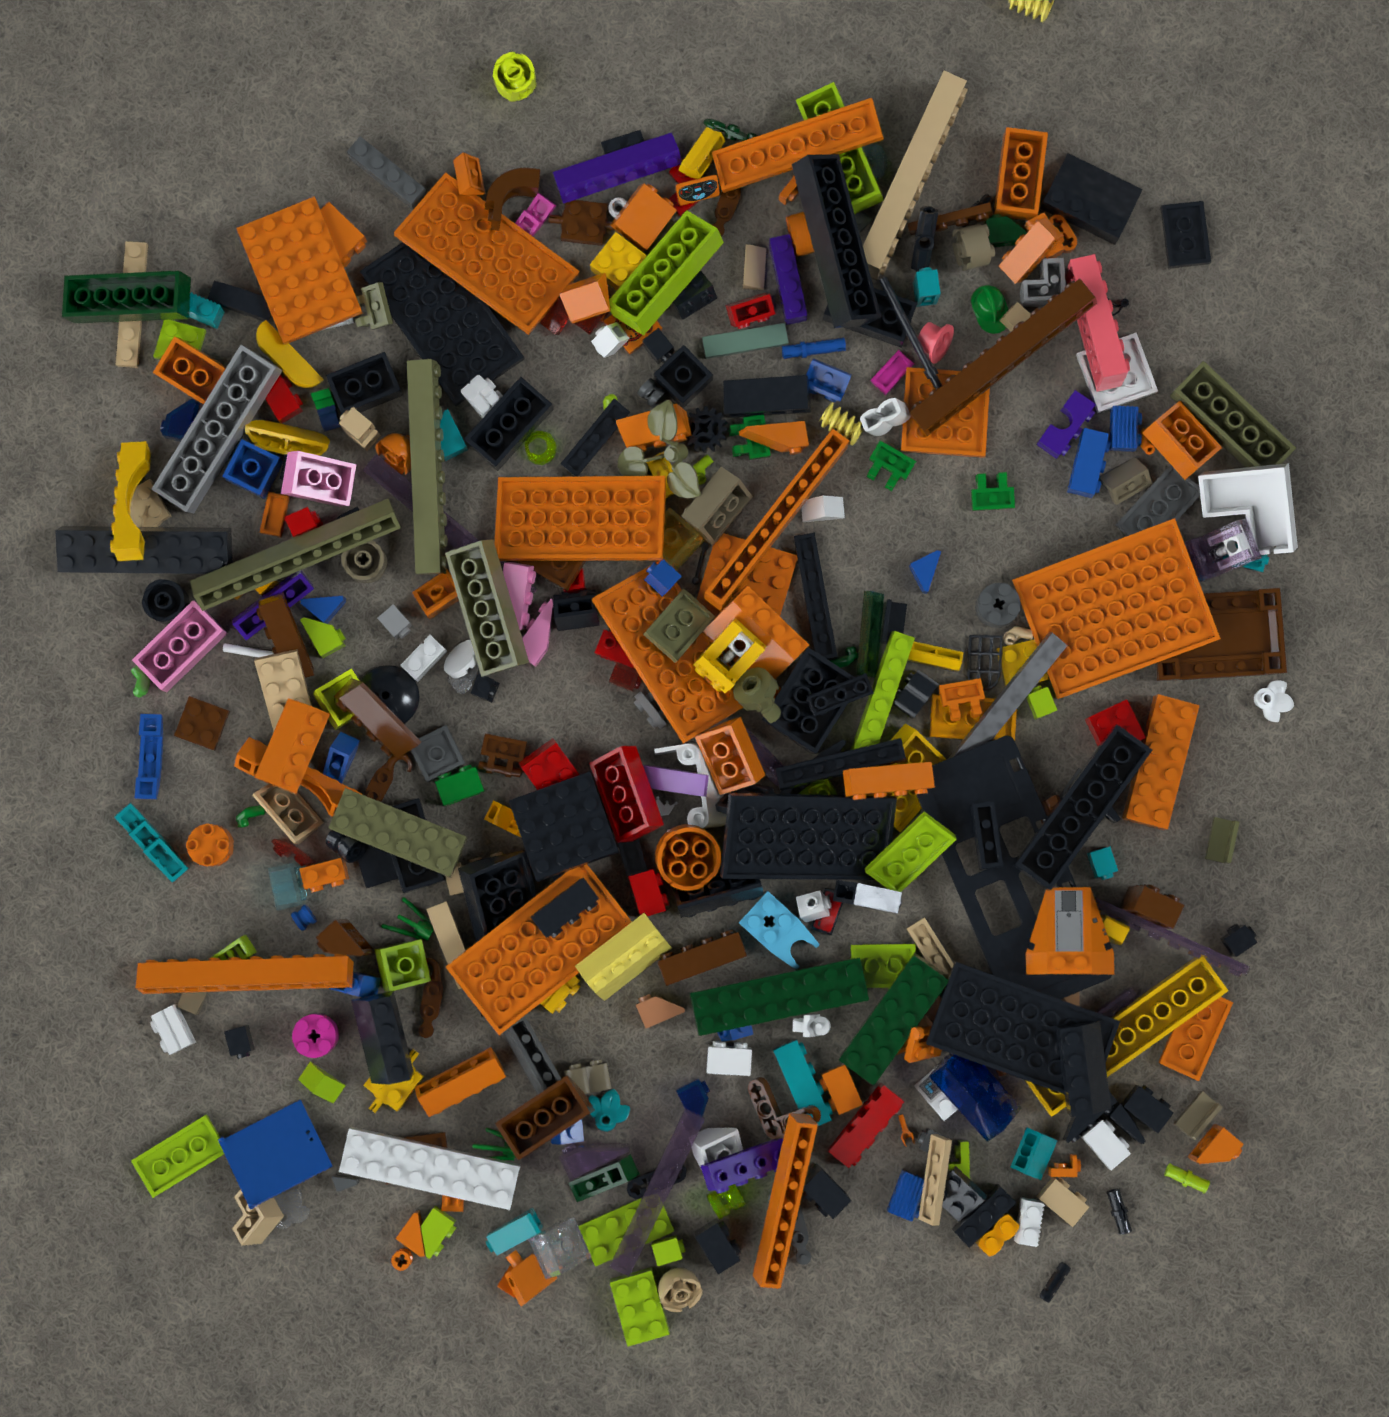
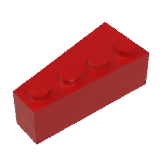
[827,1082,904,1168]

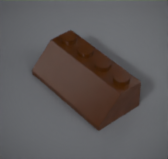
[334,678,421,758]
[316,919,375,956]
[495,1075,595,1160]

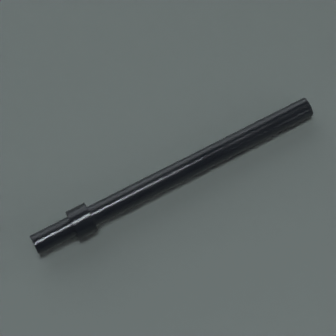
[879,276,943,388]

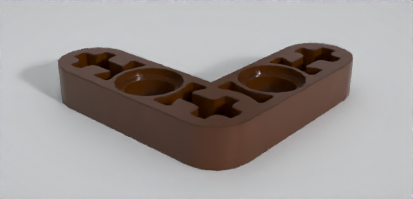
[748,1077,821,1139]

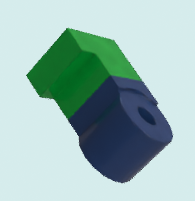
[311,388,341,432]

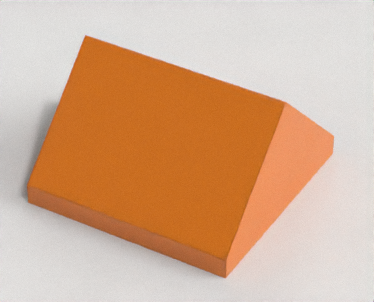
[559,273,610,324]
[412,569,459,620]

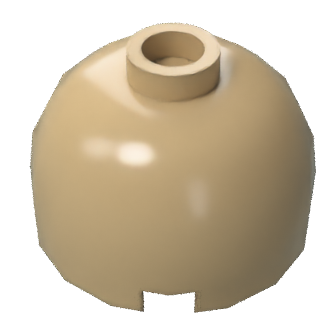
[658,1268,702,1312]

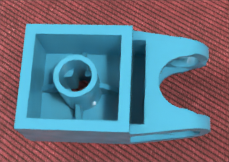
[738,891,820,970]

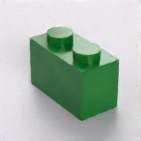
[435,765,486,807]

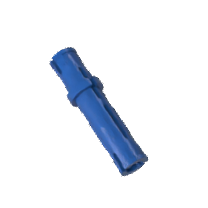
[781,337,846,359]

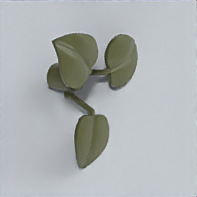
[618,400,701,498]

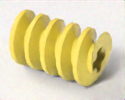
[1009,0,1054,23]
[819,402,864,446]

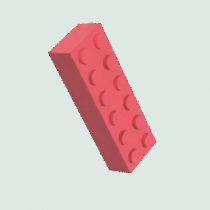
[1065,254,1130,392]

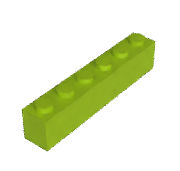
[851,631,915,750]

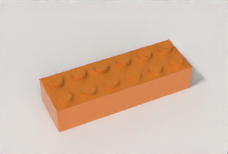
[1122,694,1200,830]

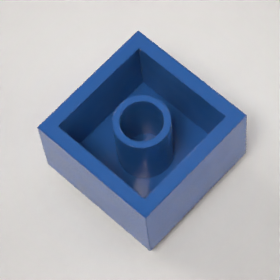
[222,439,283,499]

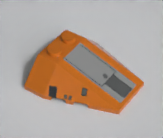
[1026,887,1114,975]

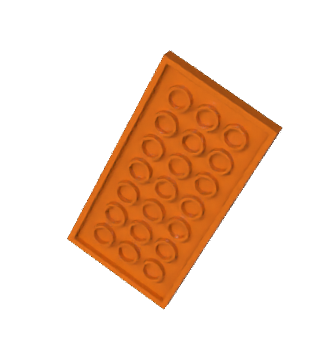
[394,172,580,335]
[494,476,666,561]
[592,560,743,744]
[445,864,632,1035]

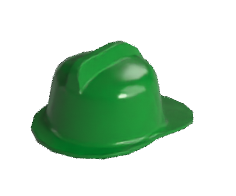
[971,285,1009,334]

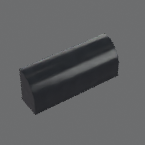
[723,375,811,418]

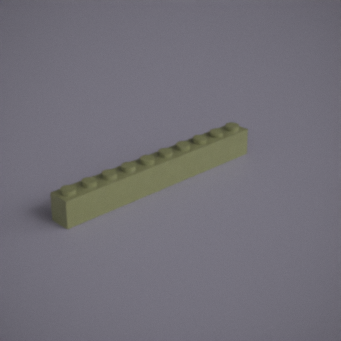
[407,359,449,575]
[190,498,401,611]

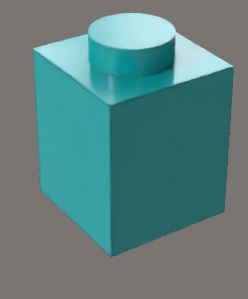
[1087,846,1118,880]

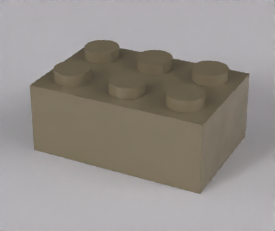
[682,467,753,546]

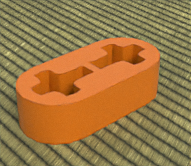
[1049,215,1077,253]

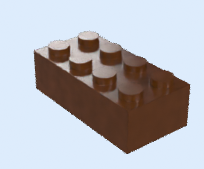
[1118,884,1184,929]

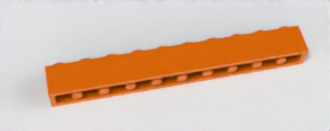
[704,429,850,611]
[135,954,354,994]

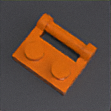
[904,1026,942,1063]

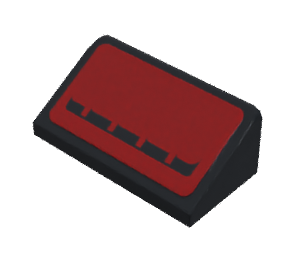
[811,888,843,936]

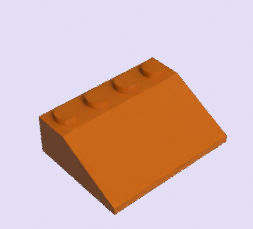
[703,585,809,679]

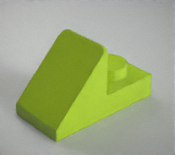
[948,1140,970,1179]

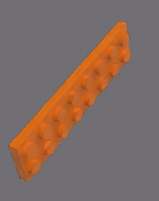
[712,98,884,193]

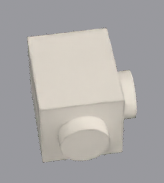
[591,322,630,358]
[796,890,831,922]

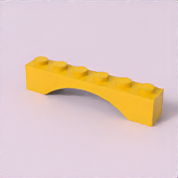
[110,441,151,561]

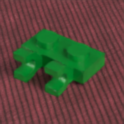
[729,415,771,460]
[866,441,916,491]
[971,472,1015,511]

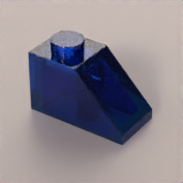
[160,398,200,442]
[676,1078,710,1130]

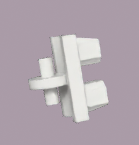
[793,1014,831,1037]

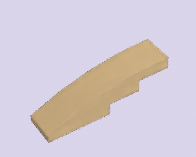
[426,901,467,989]

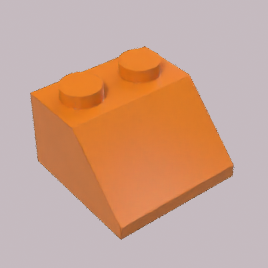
[1187,1124,1244,1164]

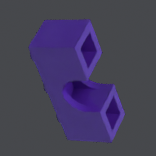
[1036,390,1096,459]

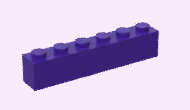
[553,132,682,204]

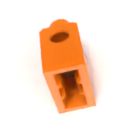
[505,1250,558,1307]

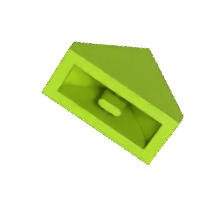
[298,1061,346,1104]

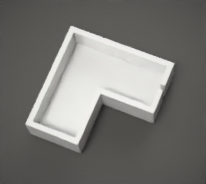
[1198,463,1298,556]

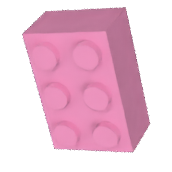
[281,451,356,507]

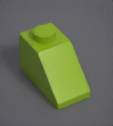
[300,617,346,658]

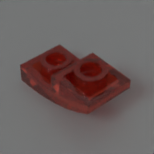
[540,297,569,335]
[271,839,316,867]

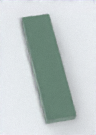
[702,323,788,359]

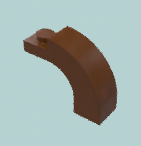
[485,168,541,231]

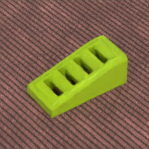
[207,935,257,961]

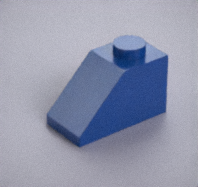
[323,732,360,783]

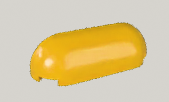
[256,320,324,388]
[245,420,330,456]

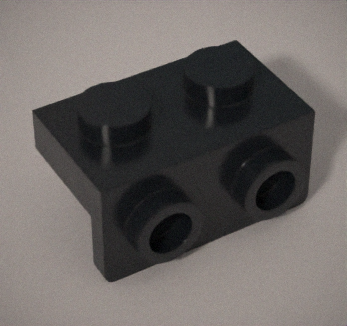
[672,270,718,319]

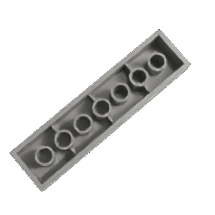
[152,345,283,514]

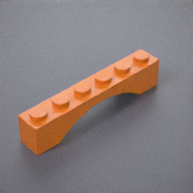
[234,737,363,816]

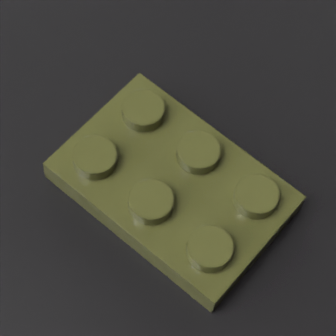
[643,588,715,663]

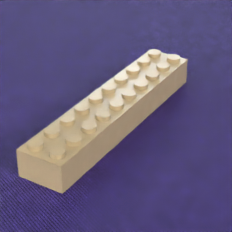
[863,71,968,280]

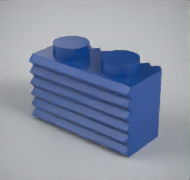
[1109,406,1142,452]
[887,1169,924,1222]

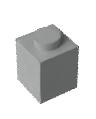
[377,604,412,639]

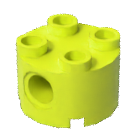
[493,52,536,102]

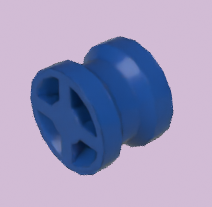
[291,904,317,931]

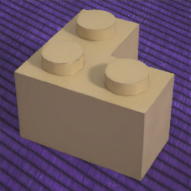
[232,1189,284,1246]

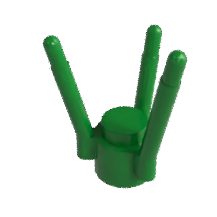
[381,897,434,941]
[472,1128,517,1161]

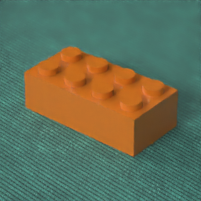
[993,127,1048,220]

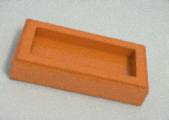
[259,491,290,537]

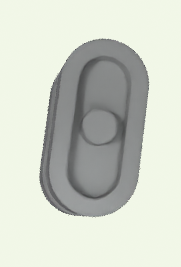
[633,691,667,730]

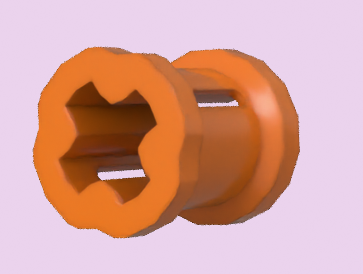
[391,1248,413,1271]

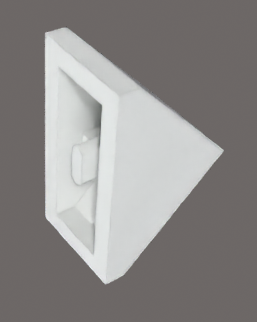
[801,496,845,522]

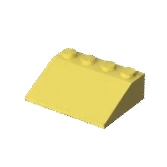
[575,913,672,1001]

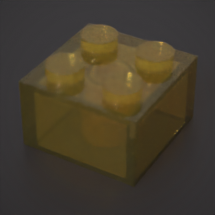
[663,508,705,571]

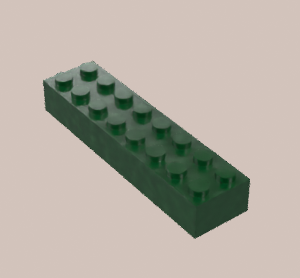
[689,958,869,1036]

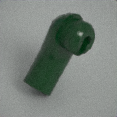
[829,646,858,668]

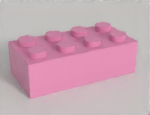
[132,600,228,693]

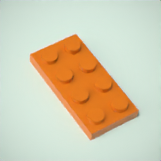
[1158,997,1233,1081]

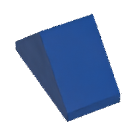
[909,550,941,594]
[300,596,346,624]

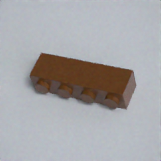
[256,592,314,678]
[657,929,747,986]

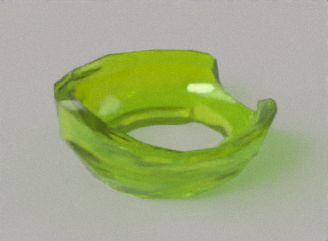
[524,431,557,465]

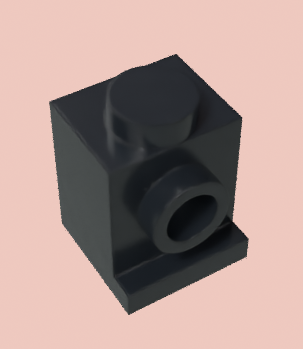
[471,673,500,703]

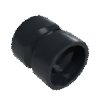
[325,830,367,863]

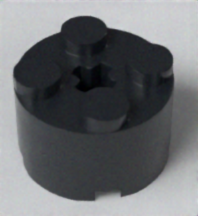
[142,579,190,624]

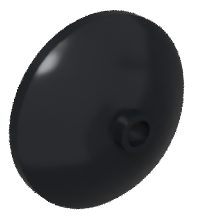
[360,665,420,724]

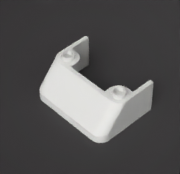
[654,743,727,832]

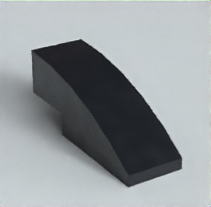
[207,281,271,321]

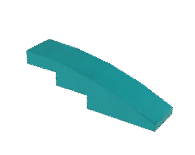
[114,802,189,883]

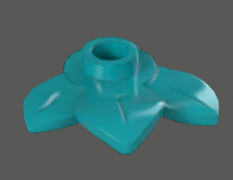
[588,1089,630,1132]

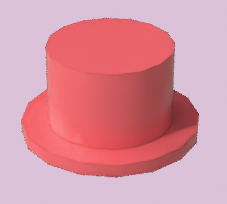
[918,322,954,364]

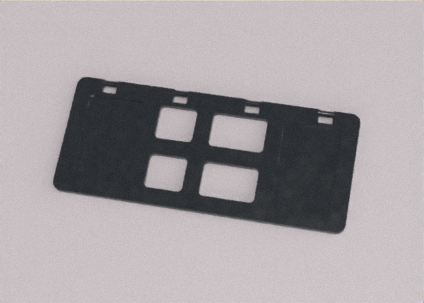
[916,736,1112,999]

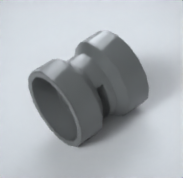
[637,378,666,408]

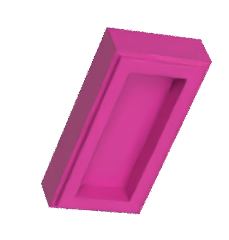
[870,350,914,395]

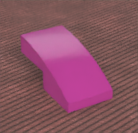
[515,193,557,236]

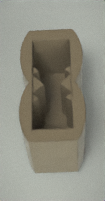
[564,1059,612,1094]

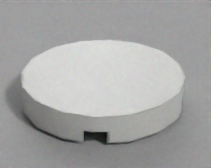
[444,640,477,678]

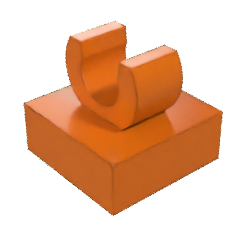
[441,1195,464,1212]

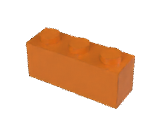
[999,218,1064,284]

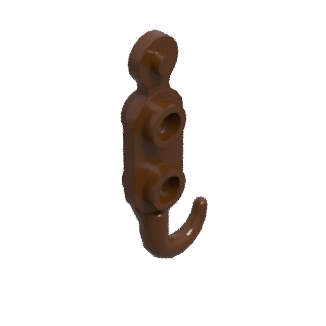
[713,187,741,237]
[364,754,412,802]
[419,958,443,1038]

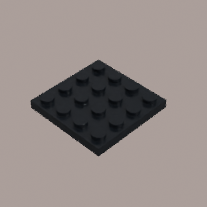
[509,772,619,882]

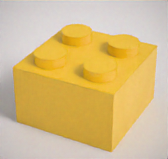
[590,232,647,290]

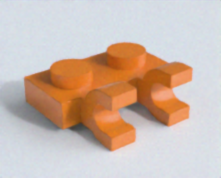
[938,678,985,722]

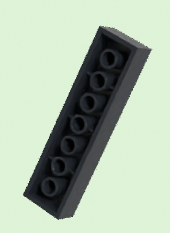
[792,154,881,328]
[55,526,233,574]
[1013,724,1152,891]

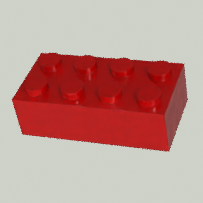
[589,746,664,842]

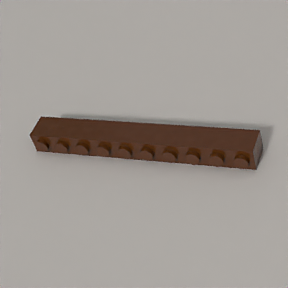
[909,278,1097,437]

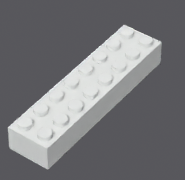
[339,1127,521,1210]

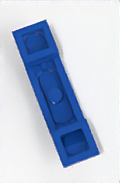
[135,714,163,800]

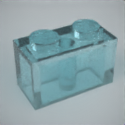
[268,863,307,911]

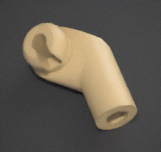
[1003,626,1033,645]

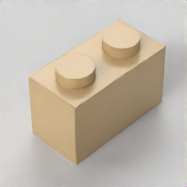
[1036,1177,1089,1227]

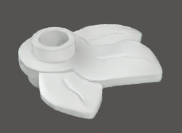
[1254,680,1294,722]

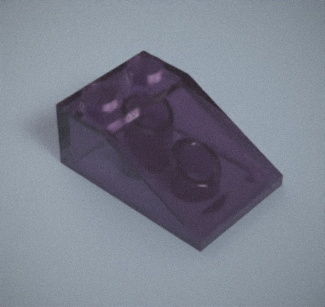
[559,1143,630,1181]

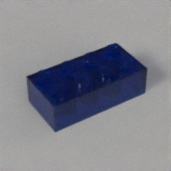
[929,1053,1022,1142]

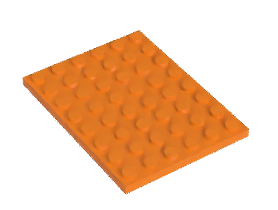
[1012,518,1220,699]

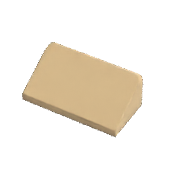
[743,244,766,290]

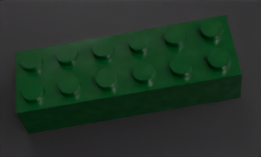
[62,271,191,323]
[839,952,949,1085]

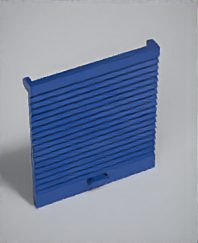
[218,1100,333,1210]

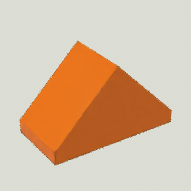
[396,1210,426,1257]

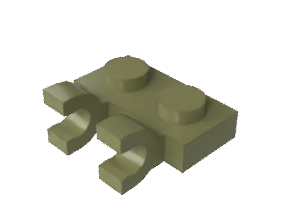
[355,282,393,329]

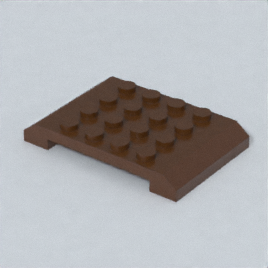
[1156,588,1287,681]

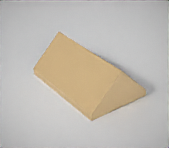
[253,784,324,845]

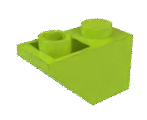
[421,1206,457,1259]

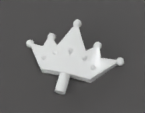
[656,796,678,817]

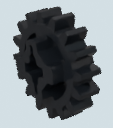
[686,406,729,453]

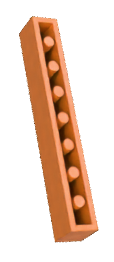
[753,1113,818,1289]

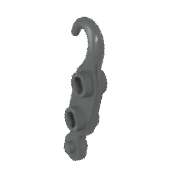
[768,1191,811,1265]

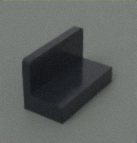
[880,599,907,644]

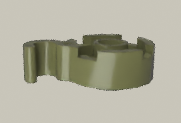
[733,667,781,723]

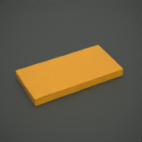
[929,694,1017,741]

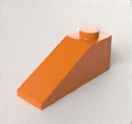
[739,421,809,455]

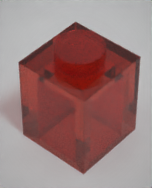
[609,662,642,693]

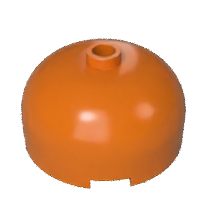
[655,824,721,891]

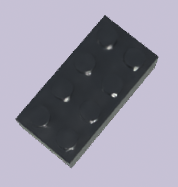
[823,288,917,348]
[391,798,446,894]

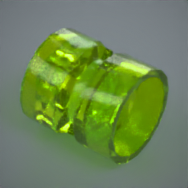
[706,1184,746,1219]

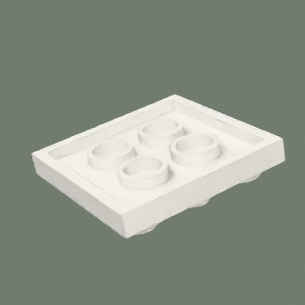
[1076,333,1158,413]

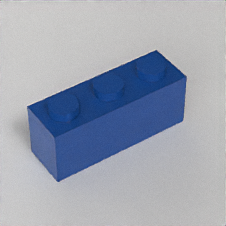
[1067,428,1111,498]

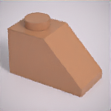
[636,994,685,1029]

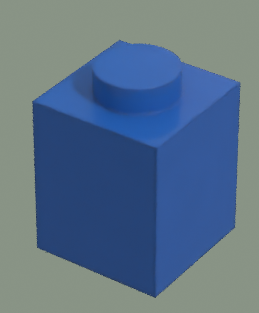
[644,559,682,597]

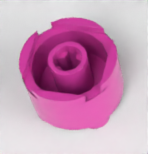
[292,1013,339,1058]

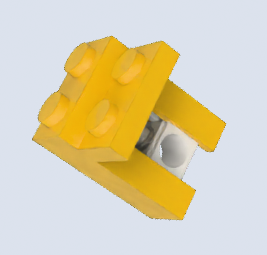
[693,618,767,693]

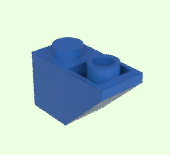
[328,972,381,997]

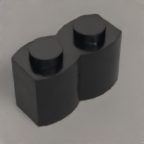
[892,669,939,720]

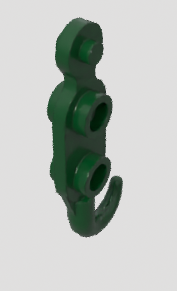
[703,118,758,141]

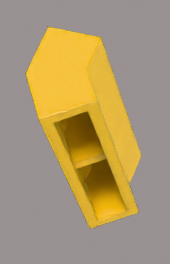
[678,127,725,179]
[907,641,964,672]

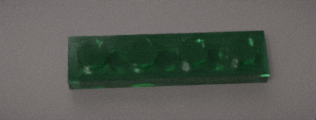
[856,591,884,678]

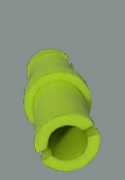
[1164,1163,1210,1194]

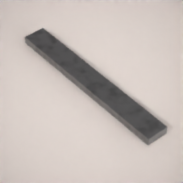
[948,632,1068,759]

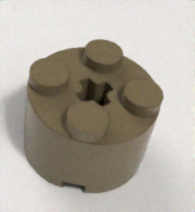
[952,224,995,271]
[341,540,387,583]

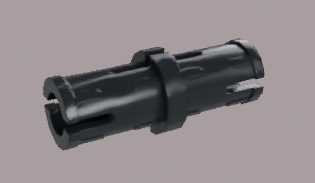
[1106,1188,1132,1235]

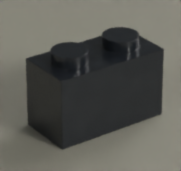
[1121,1084,1174,1134]

